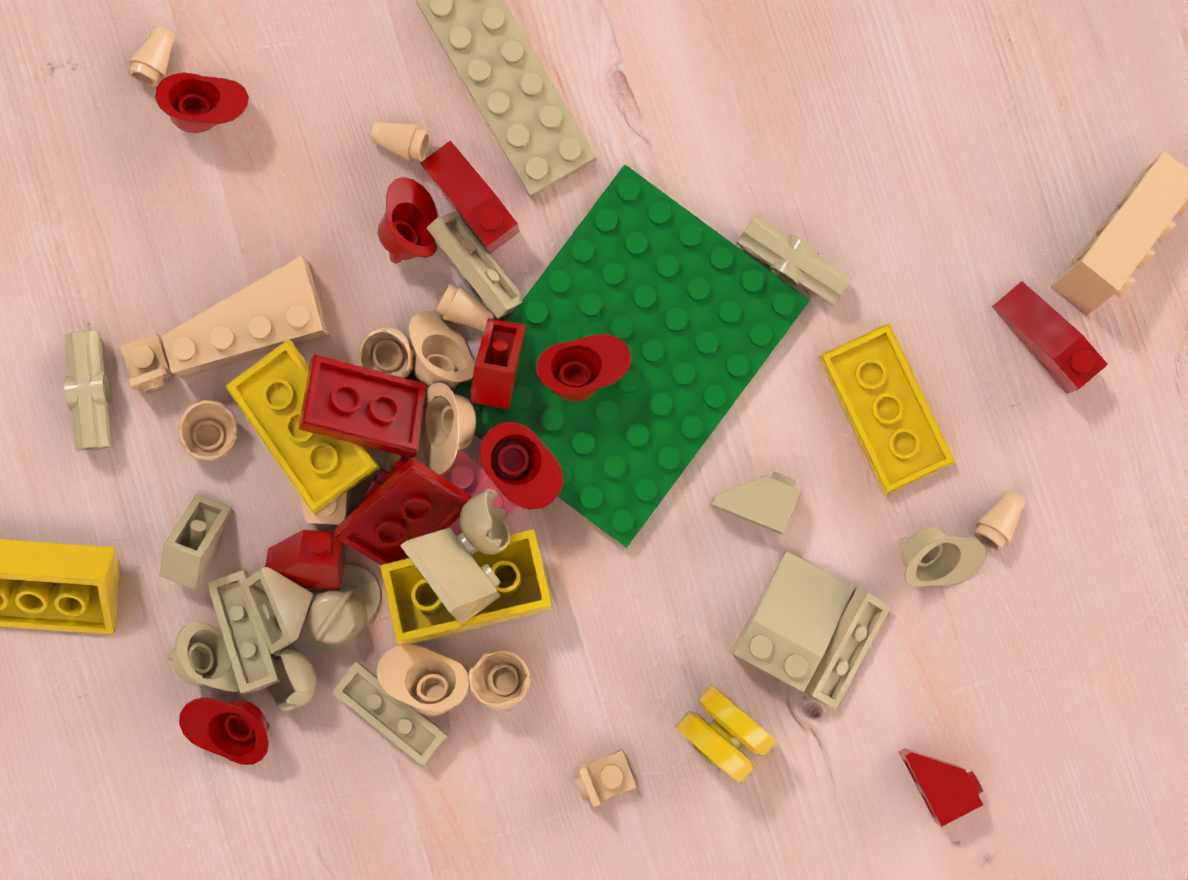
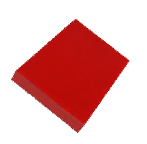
[298,354,427,458]
[335,458,473,565]

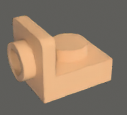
[120,333,175,394]
[575,749,637,807]

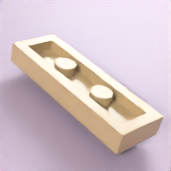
[427,211,524,319]
[207,570,282,695]
[804,587,891,709]
[331,661,448,767]

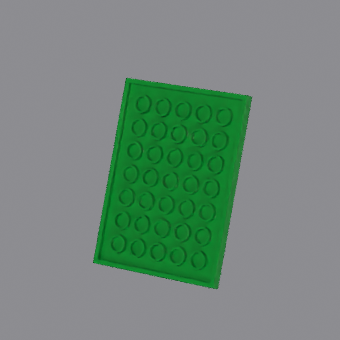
[453,164,810,548]

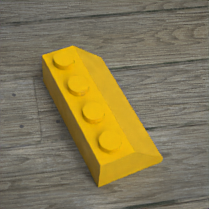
[380,529,554,646]
[0,539,121,635]

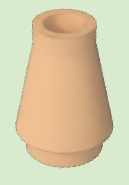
[128,26,176,87]
[371,121,431,162]
[435,284,495,332]
[974,491,1026,551]

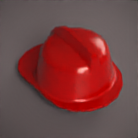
[155,72,249,133]
[377,177,438,264]
[537,334,631,402]
[479,422,563,510]
[179,697,270,765]

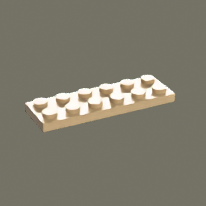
[416,0,596,198]

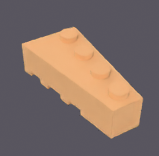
[1051,151,1188,316]
[161,255,329,378]

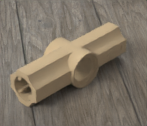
[736,215,852,306]
[64,331,112,451]

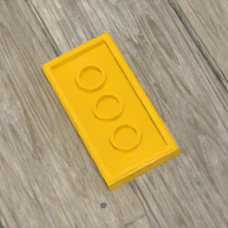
[818,323,956,495]
[225,340,380,514]

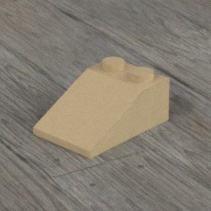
[400,528,501,625]
[730,550,854,693]

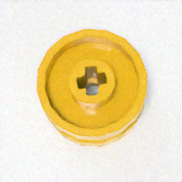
[675,684,778,784]

